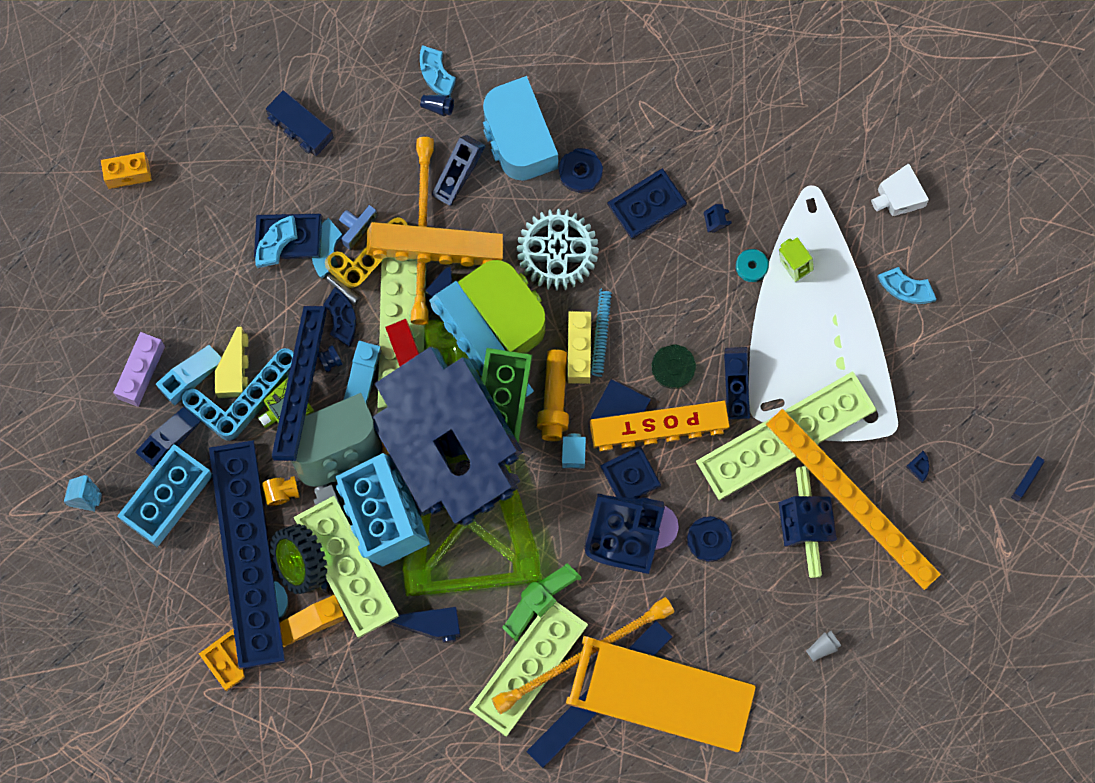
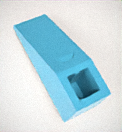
[156,345,222,406]
[64,475,102,511]

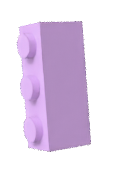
[113,332,165,407]

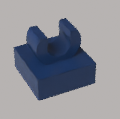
[704,204,732,233]

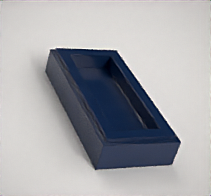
[1011,456,1044,502]

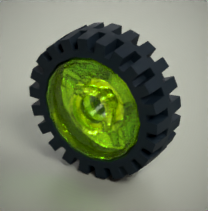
[270,524,327,594]

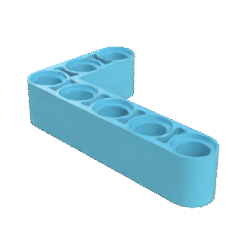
[182,348,293,441]

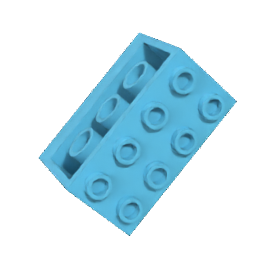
[336,453,430,567]

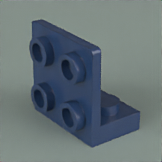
[778,496,837,547]

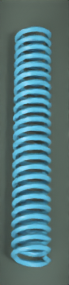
[591,288,612,377]

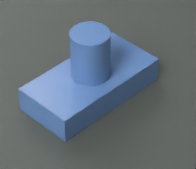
[339,205,378,250]

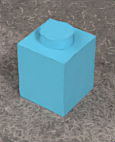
[562,433,586,469]

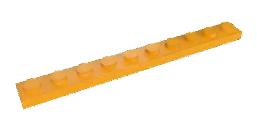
[765,409,941,590]

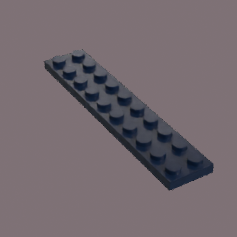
[209,440,286,670]

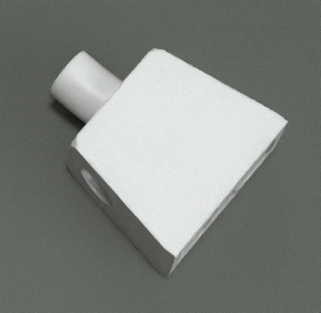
[871,164,929,216]

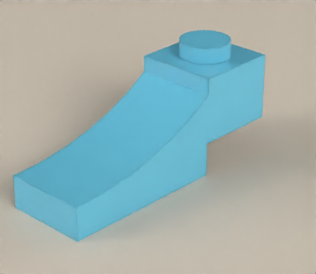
[343,341,382,405]

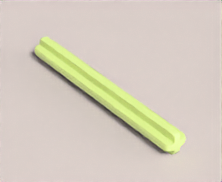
[796,466,822,578]

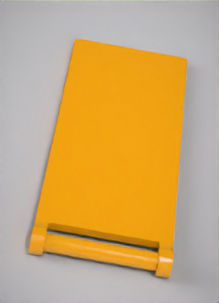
[566,636,756,752]

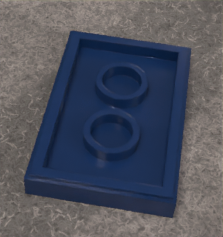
[607,168,687,240]
[254,214,323,259]

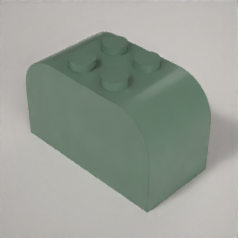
[291,393,382,487]

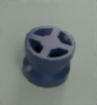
[318,345,343,373]

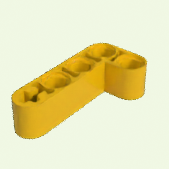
[325,217,407,288]

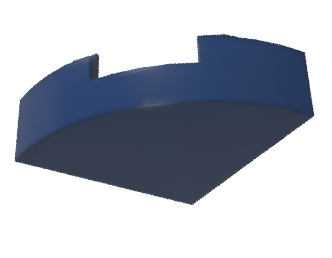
[906,451,929,483]

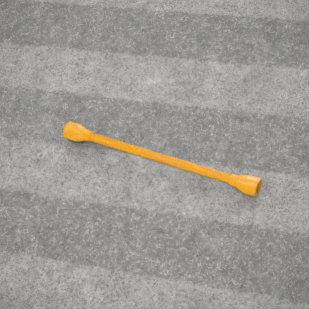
[411,137,434,325]
[491,597,674,715]

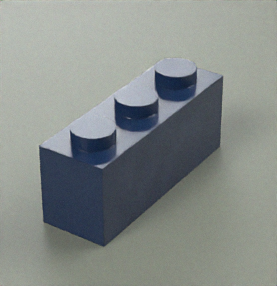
[266,90,334,156]

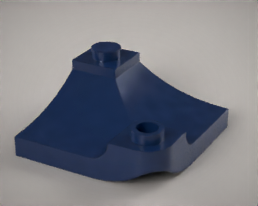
[584,494,665,574]

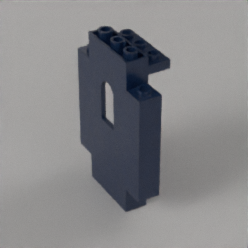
[372,347,524,526]

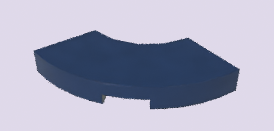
[323,287,356,347]

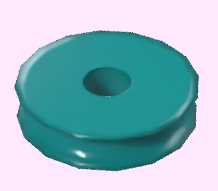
[736,249,769,282]

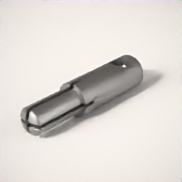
[326,274,361,305]

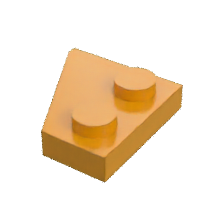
[199,629,245,691]

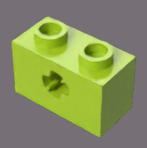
[779,237,814,282]

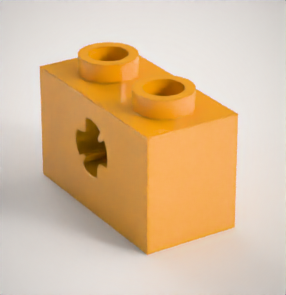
[101,152,152,189]

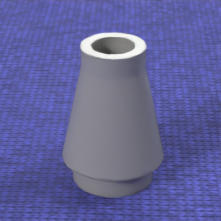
[806,631,841,662]

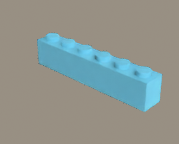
[429,281,534,397]

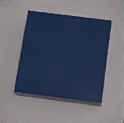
[590,379,651,420]
[600,446,661,499]

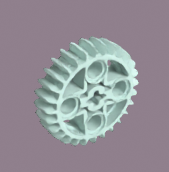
[517,209,599,291]

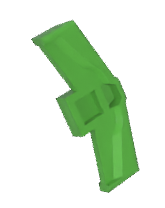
[502,563,582,642]

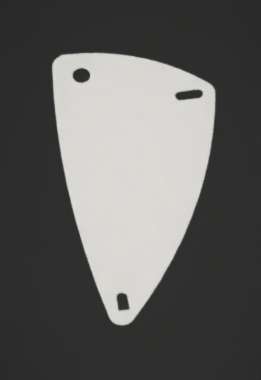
[749,186,898,441]

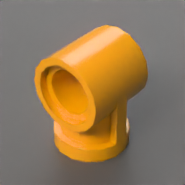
[262,476,300,506]

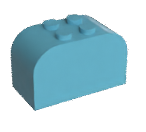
[483,76,558,180]

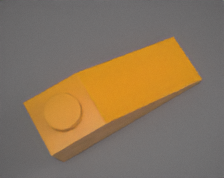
[280,595,346,647]

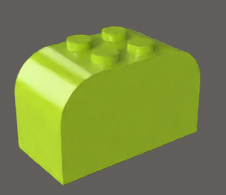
[458,260,546,354]

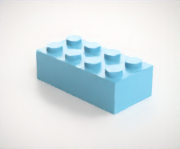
[117,444,213,548]

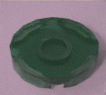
[651,344,696,389]

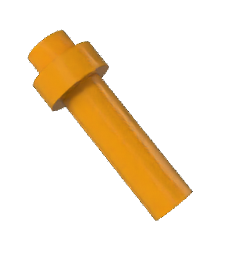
[537,350,569,441]

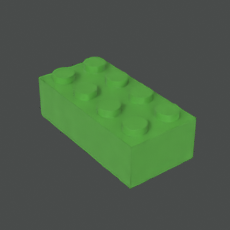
[482,348,533,444]

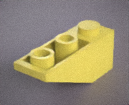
[215,327,249,398]

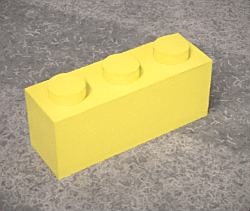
[568,312,591,384]

